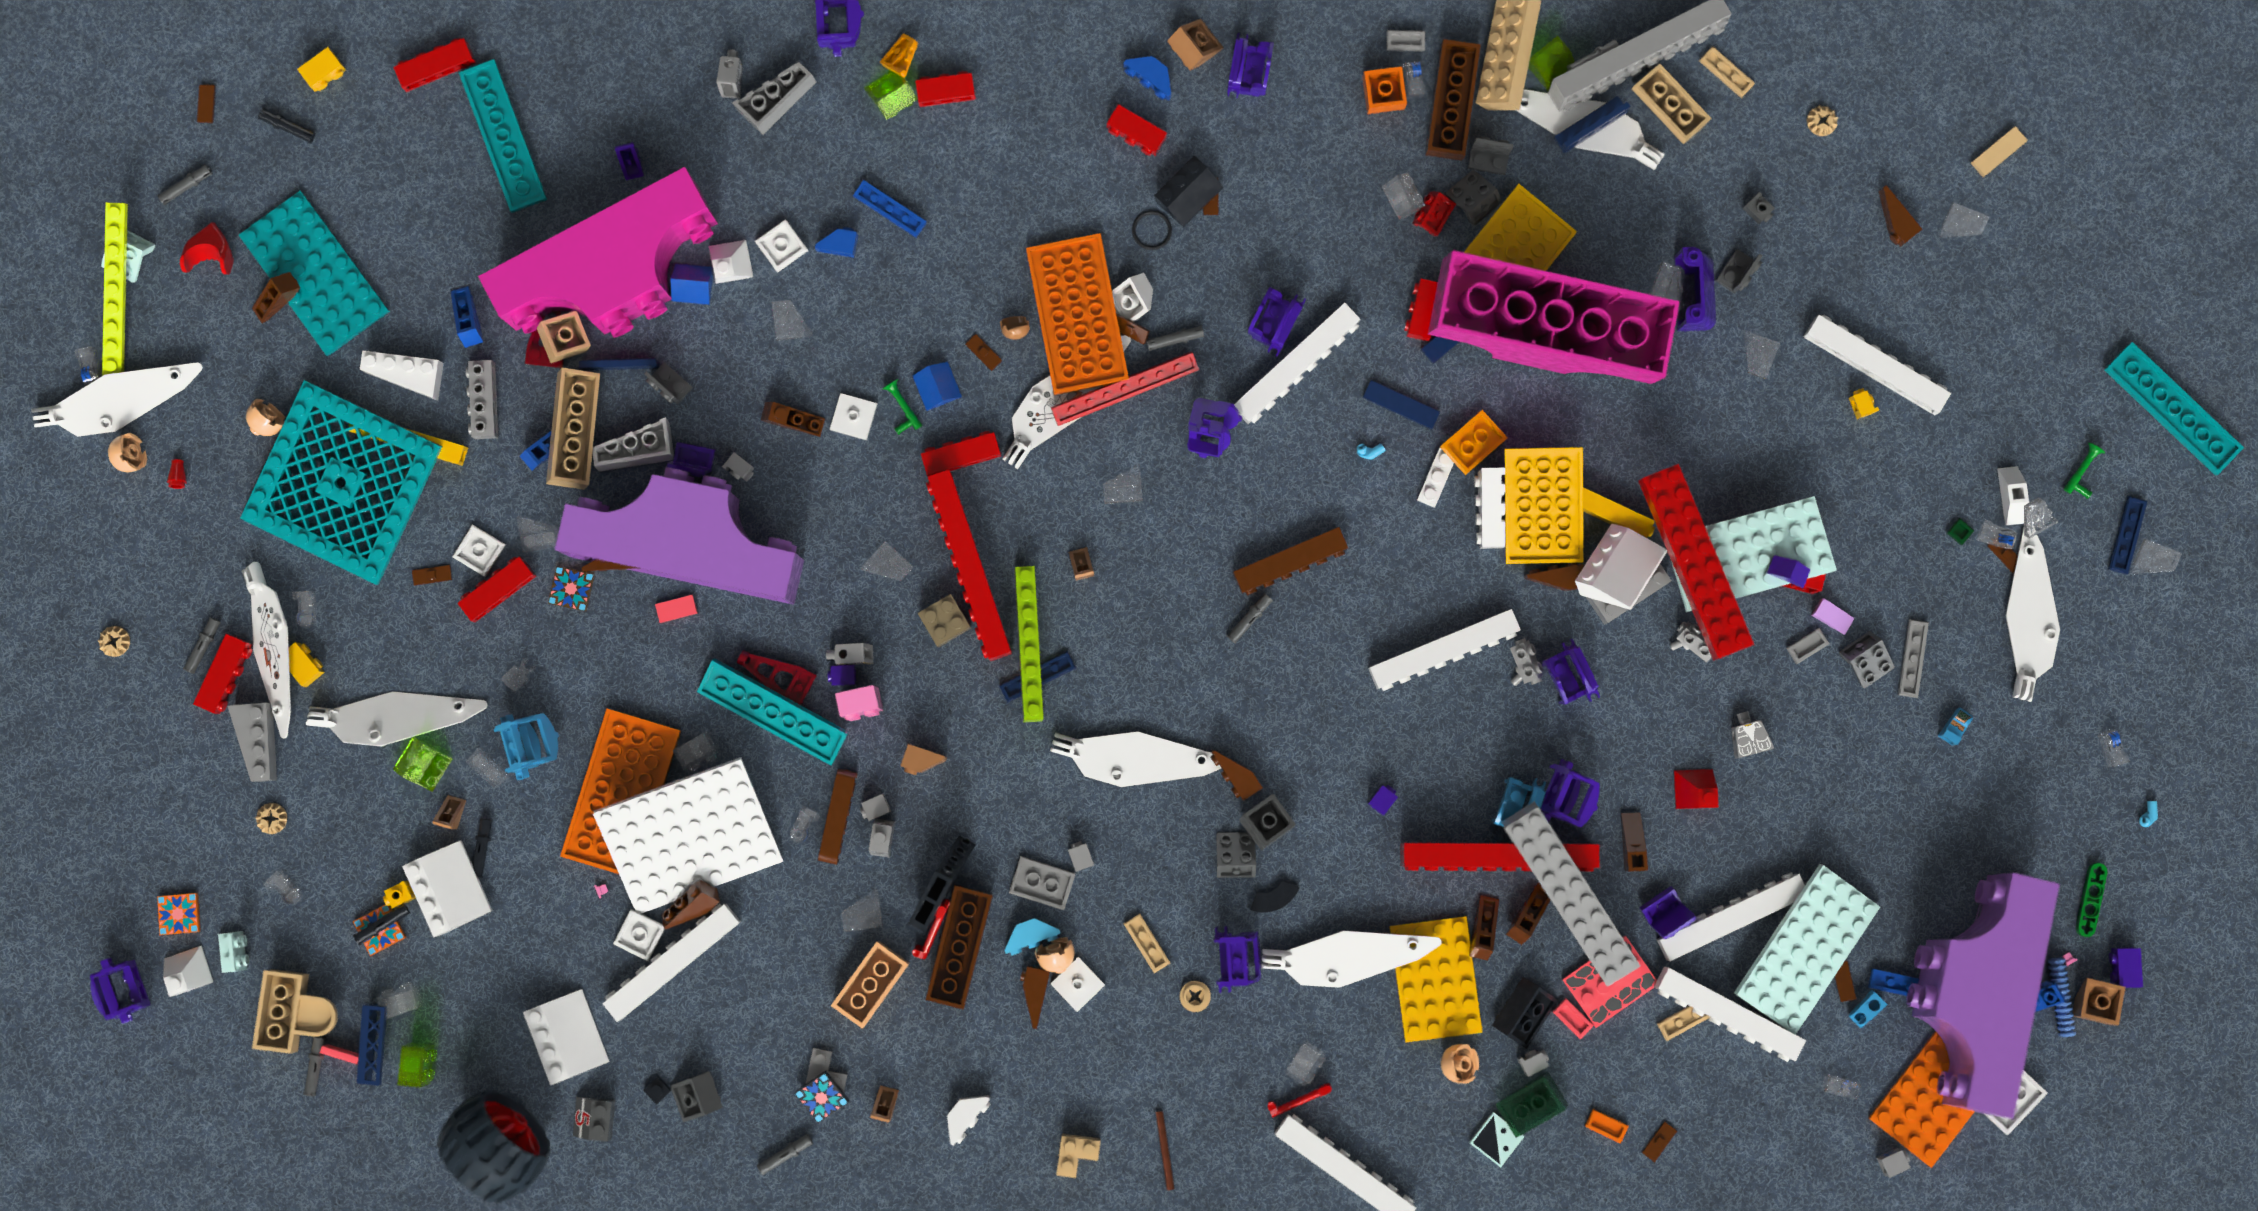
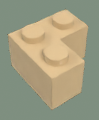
[1057,1134,1101,1178]

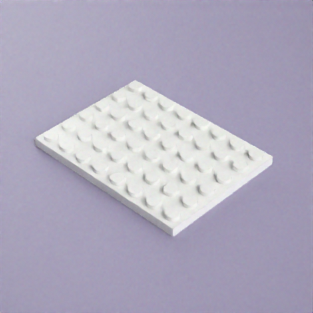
[593,757,783,913]

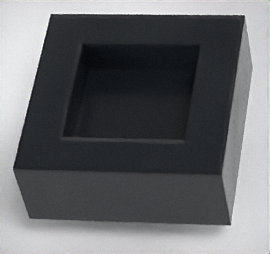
[643,1076,672,1105]

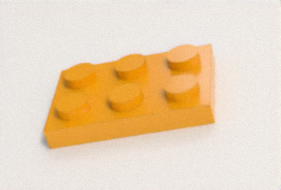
[1440,410,1508,475]

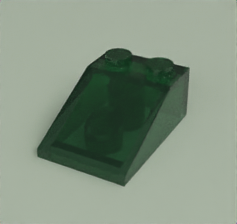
[1495,1071,1569,1138]

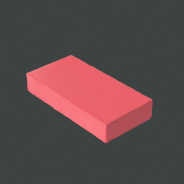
[655,595,698,623]
[1552,998,1594,1039]
[320,1044,359,1064]

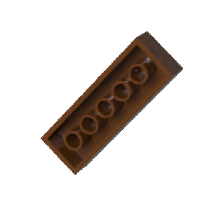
[1425,39,1481,161]
[926,885,993,1009]

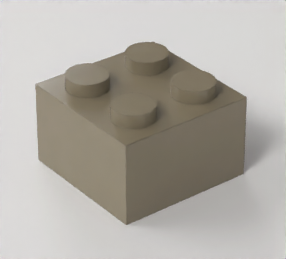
[918,594,971,648]

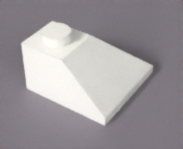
[708,240,753,284]
[1112,273,1153,322]
[163,946,213,997]

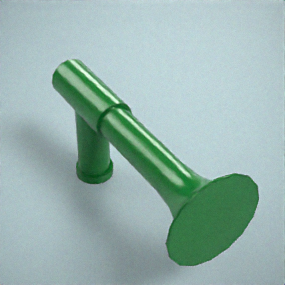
[882,379,922,435]
[2063,442,2105,499]

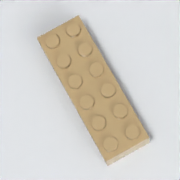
[1476,0,1541,110]
[546,368,600,490]

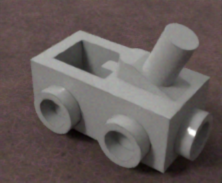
[1670,621,1712,662]
[1510,638,1543,686]

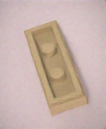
[1699,46,1755,98]
[1971,126,2028,177]
[1124,914,1170,973]
[1656,1006,1710,1041]

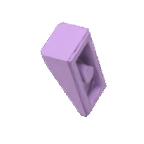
[1811,598,1854,635]

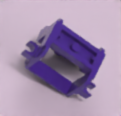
[815,0,864,57]
[1227,33,1274,98]
[1248,287,1306,357]
[1187,398,1243,458]
[1542,638,1600,705]
[1540,759,1600,827]
[1213,926,1261,993]
[90,958,151,1024]

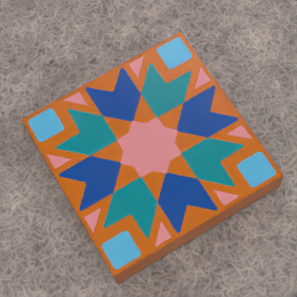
[157,893,200,935]
[353,904,406,956]

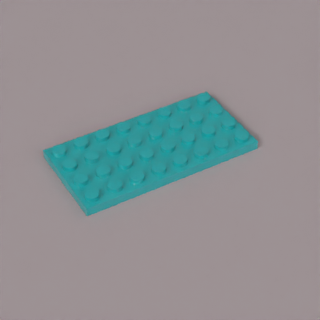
[239,191,390,356]

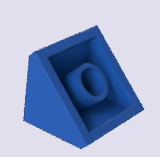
[670,264,713,305]
[913,362,962,411]

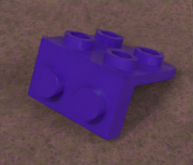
[667,442,716,477]
[1639,886,1696,939]

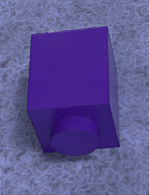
[828,665,856,686]
[1367,785,1398,816]

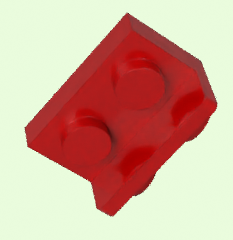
[1412,191,1456,237]

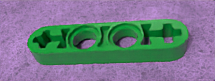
[2076,863,2108,937]

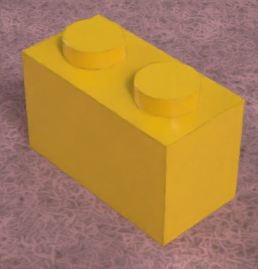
[297,47,346,92]
[289,642,325,687]

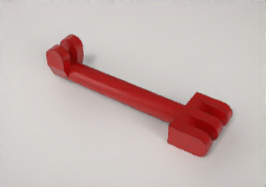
[912,899,950,959]
[1268,1083,1332,1118]

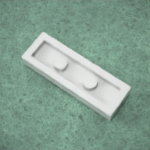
[1417,448,1454,508]

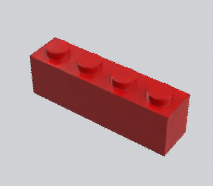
[393,38,476,92]
[921,431,1001,477]
[458,557,536,622]
[193,634,252,714]

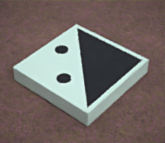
[1469,1112,1524,1167]

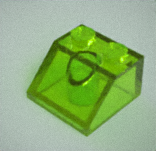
[1528,36,1575,92]
[864,70,918,120]

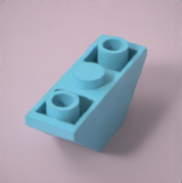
[1005,918,1061,956]

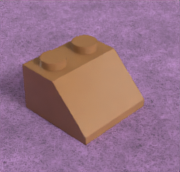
[1167,19,1223,70]
[901,744,947,775]
[2073,978,2125,1025]

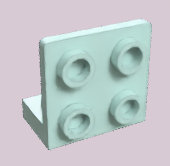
[101,230,155,283]
[218,931,249,973]

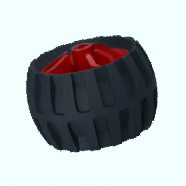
[437,1090,551,1203]

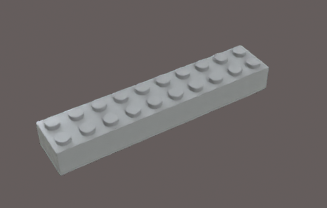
[1548,0,1732,112]
[1501,801,1641,987]

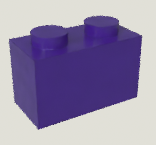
[2109,947,2143,988]

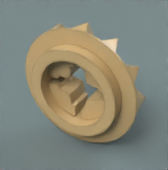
[1807,106,1838,136]
[98,626,130,657]
[255,803,287,834]
[1180,981,1211,1012]

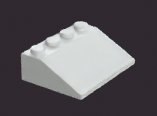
[1575,524,1667,610]
[402,840,493,937]
[523,989,610,1085]

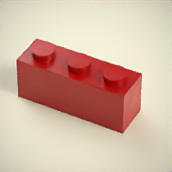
[915,71,976,107]
[1107,104,1167,156]
[1404,278,1438,342]

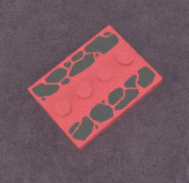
[1562,935,1657,1028]

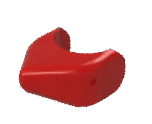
[180,222,234,275]

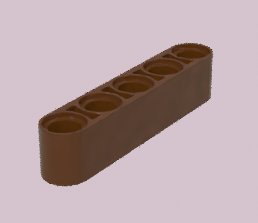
[818,768,858,865]

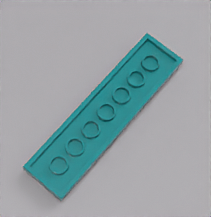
[458,59,547,213]
[2104,342,2244,476]
[697,658,849,765]

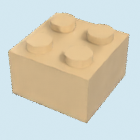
[537,311,591,363]

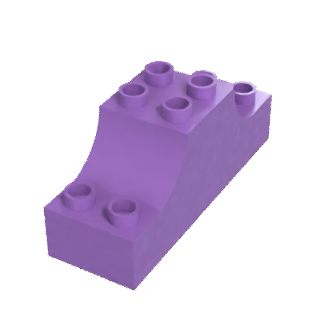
[555,468,804,605]
[1907,873,2059,1119]

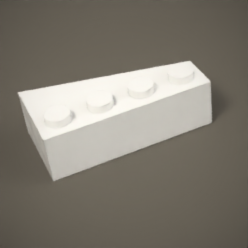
[360,351,444,401]
[592,417,674,472]
[1474,468,1505,549]

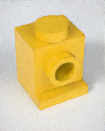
[1849,388,1879,419]
[383,881,416,908]

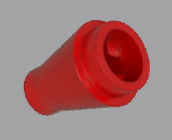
[167,459,187,489]

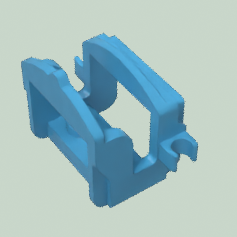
[493,713,559,780]
[1491,777,1546,828]

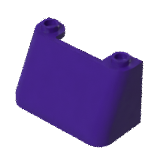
[1674,247,1716,331]

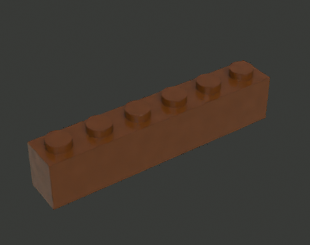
[1233,527,1348,596]

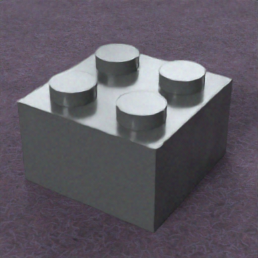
[1239,794,1296,851]

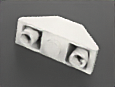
[1997,466,2029,525]
[947,1095,991,1146]

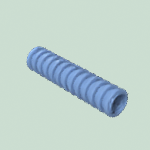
[2048,958,2076,1037]

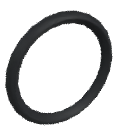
[1132,211,1172,250]

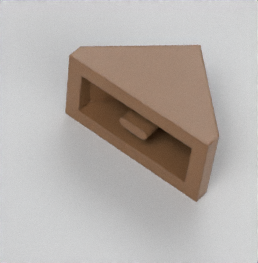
[1069,547,1094,581]
[433,795,466,829]
[870,1086,899,1122]

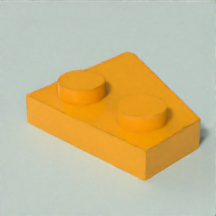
[880,33,918,78]

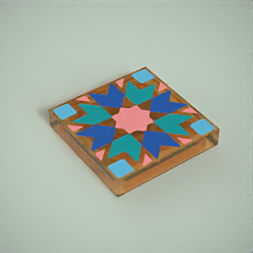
[548,566,595,612]

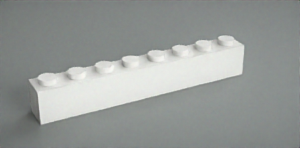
[1234,303,1360,424]
[1804,315,1951,415]
[1368,609,1521,691]
[1656,872,1805,961]
[603,904,741,1022]
[1654,966,1806,1062]
[1274,1114,1416,1211]

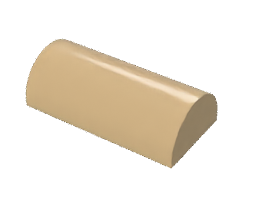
[1632,64,1712,144]

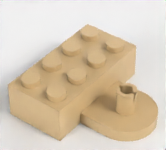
[252,969,338,1054]

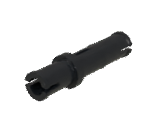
[258,108,316,144]
[472,818,493,878]
[353,903,410,945]

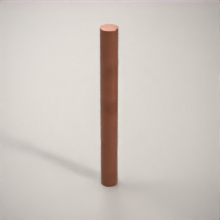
[1155,1111,1174,1190]

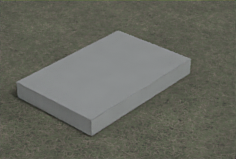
[1009,856,1076,910]

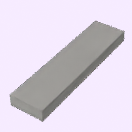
[1898,619,1929,698]

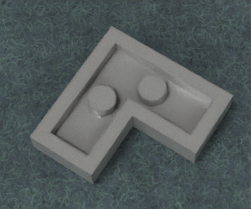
[806,1048,848,1092]

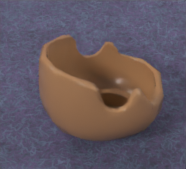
[1000,316,1030,340]

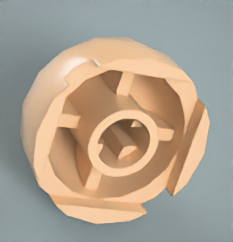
[246,399,285,436]
[108,433,147,473]
[1035,937,1075,973]
[1441,1044,1479,1084]

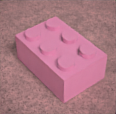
[835,685,883,721]

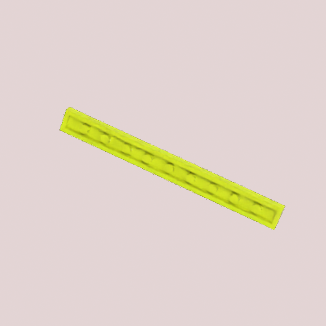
[102,202,128,376]

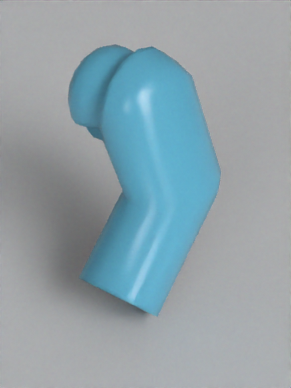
[1357,443,1385,460]
[2139,801,2158,827]

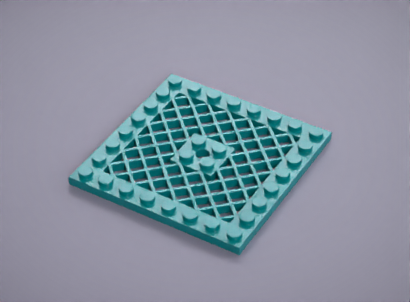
[240,380,442,585]

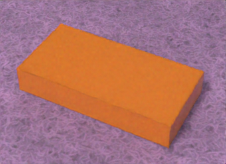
[1585,1109,1629,1144]

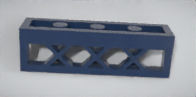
[1554,96,1631,154]
[357,1003,387,1085]

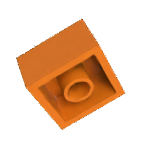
[1362,66,1407,114]

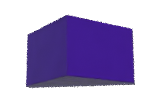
[615,142,644,180]
[1767,555,1810,588]

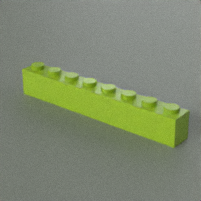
[1014,566,1043,722]

